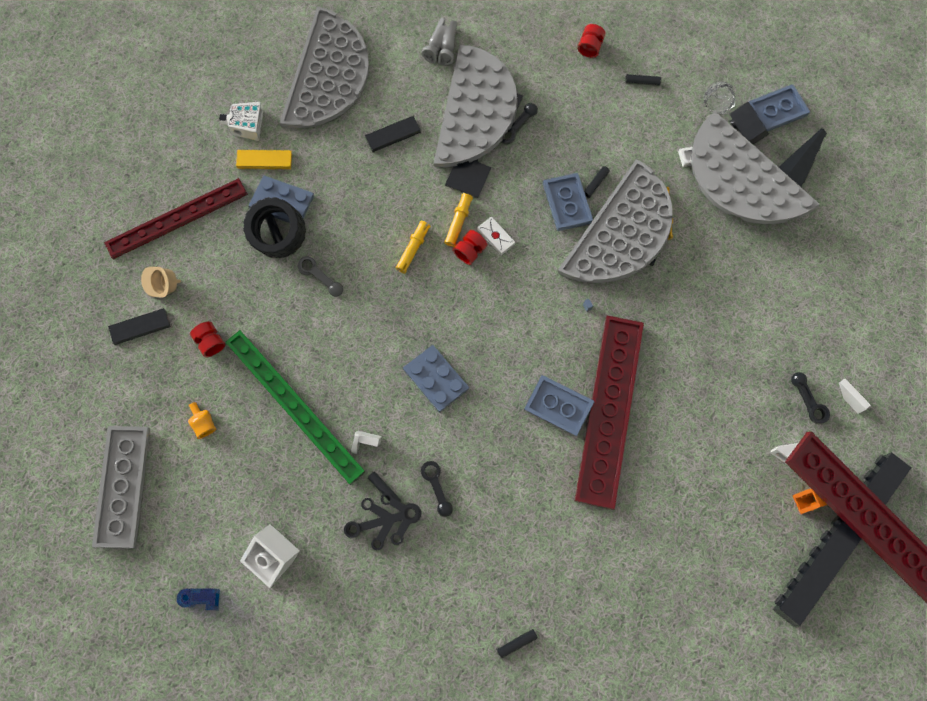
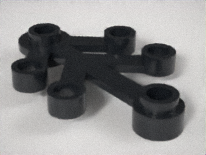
[344,493,422,550]

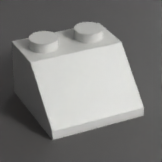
[240,524,300,588]

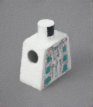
[219,102,263,141]

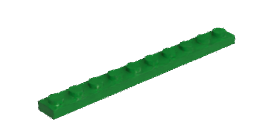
[225,330,365,485]

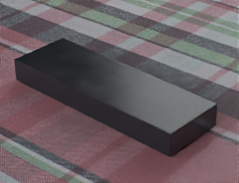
[365,116,421,153]
[108,308,171,345]

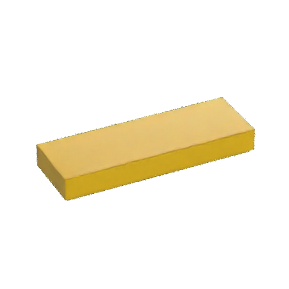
[236,150,292,169]

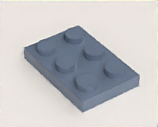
[748,84,810,131]
[543,173,593,231]
[248,175,314,223]
[403,345,469,413]
[524,375,594,436]

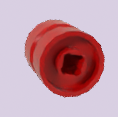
[577,24,606,58]
[453,230,488,265]
[190,321,226,358]

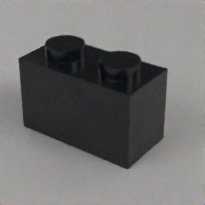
[730,102,769,145]

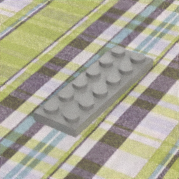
[92,426,150,549]

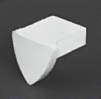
[351,431,382,454]

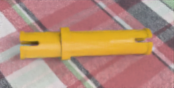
[444,193,473,247]
[395,221,431,274]

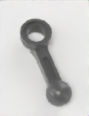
[298,256,343,297]

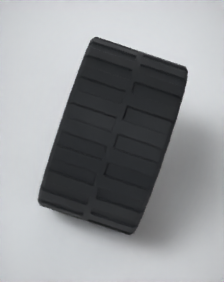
[243,197,306,258]

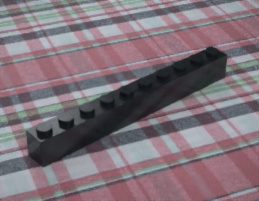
[773,452,912,626]

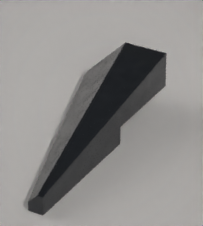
[779,128,827,187]

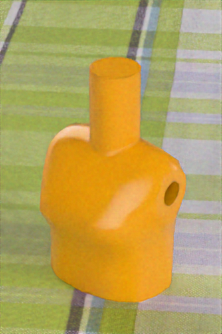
[188,402,216,439]

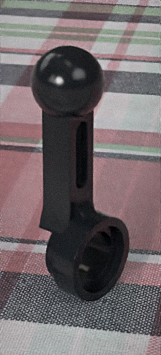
[501,103,538,144]
[791,372,830,424]
[421,461,453,517]

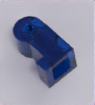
[176,588,220,611]

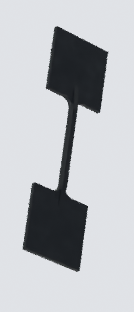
[445,93,523,198]

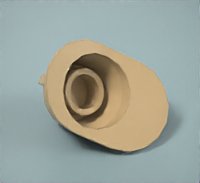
[141,267,181,297]

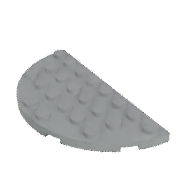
[280,6,369,128]
[434,45,518,167]
[691,111,819,224]
[558,159,673,283]

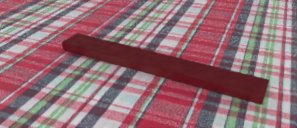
[104,178,248,259]

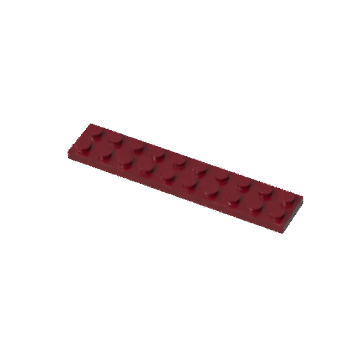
[574,315,644,510]
[785,431,927,603]

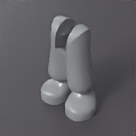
[422,18,457,66]

